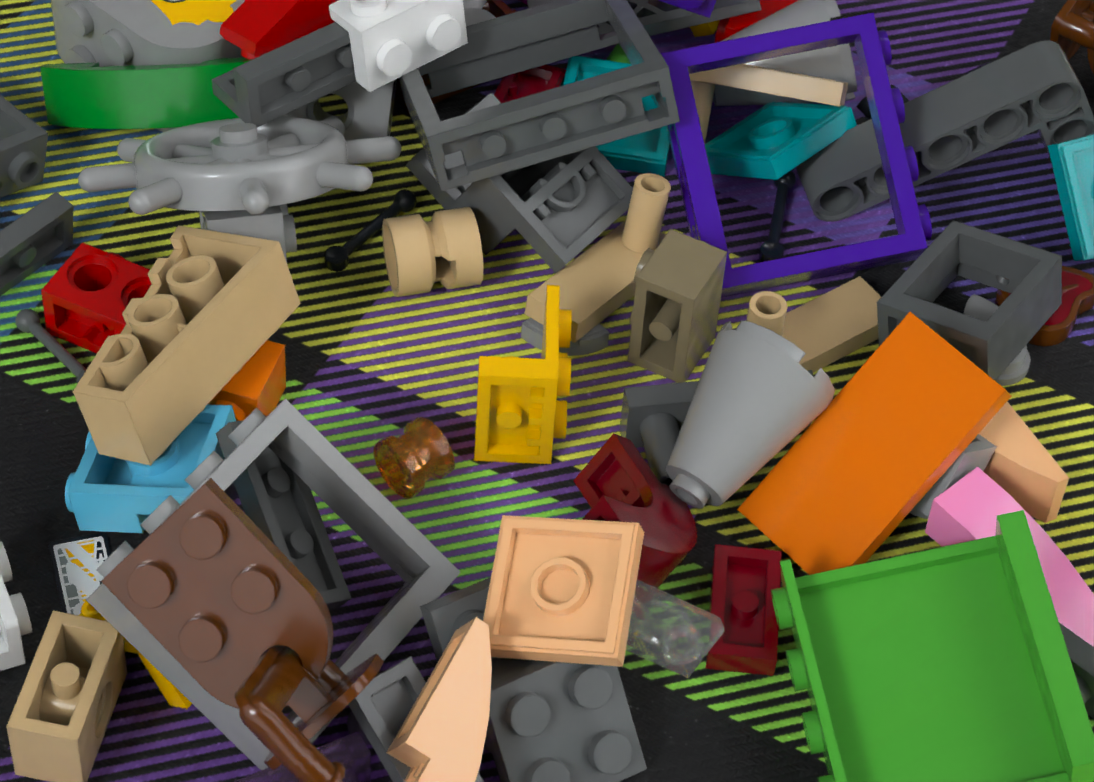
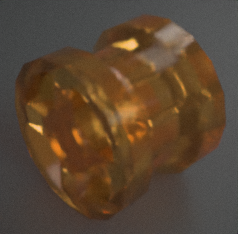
[373,417,455,499]

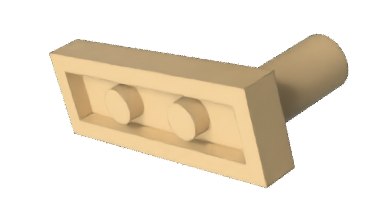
[669,64,848,147]
[524,173,671,343]
[746,276,881,373]

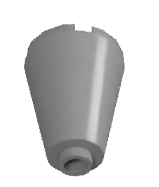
[713,0,857,106]
[666,321,835,509]

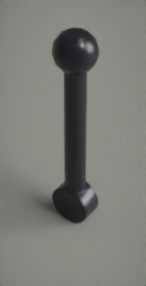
[759,170,796,262]
[324,189,417,272]

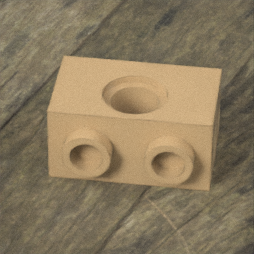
[6,610,127,782]

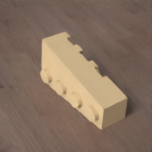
[73,225,301,466]

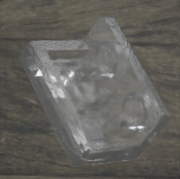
[626,579,725,678]

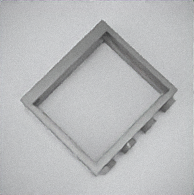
[86,398,461,779]

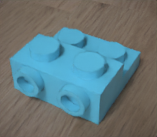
[65,404,236,533]

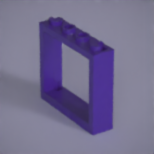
[660,12,932,298]

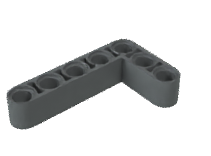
[796,41,1094,222]

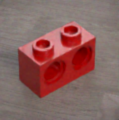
[41,242,151,353]

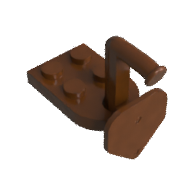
[101,478,384,782]

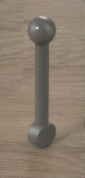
[15,309,87,383]

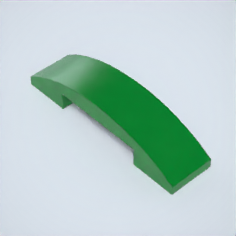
[40,58,253,129]

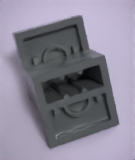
[406,92,633,273]
[420,577,647,782]

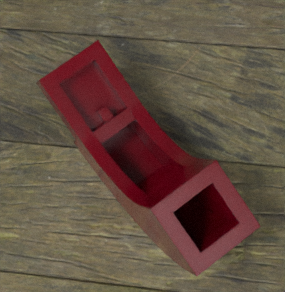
[573,433,697,602]

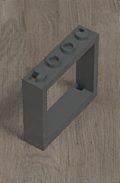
[398,0,680,192]

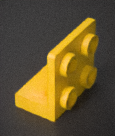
[474,285,572,464]

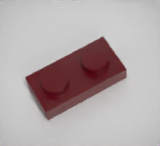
[706,544,782,676]

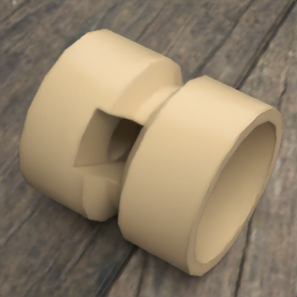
[382,207,484,297]

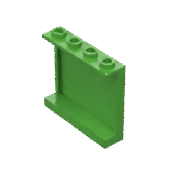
[771,510,1094,782]

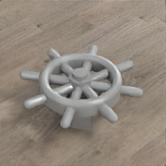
[78,117,401,262]

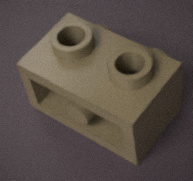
[628,229,727,383]

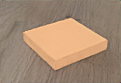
[483,515,644,667]

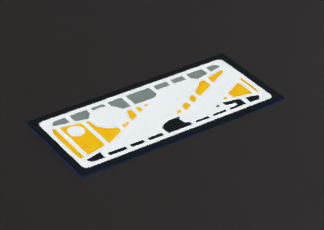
[48,532,111,615]

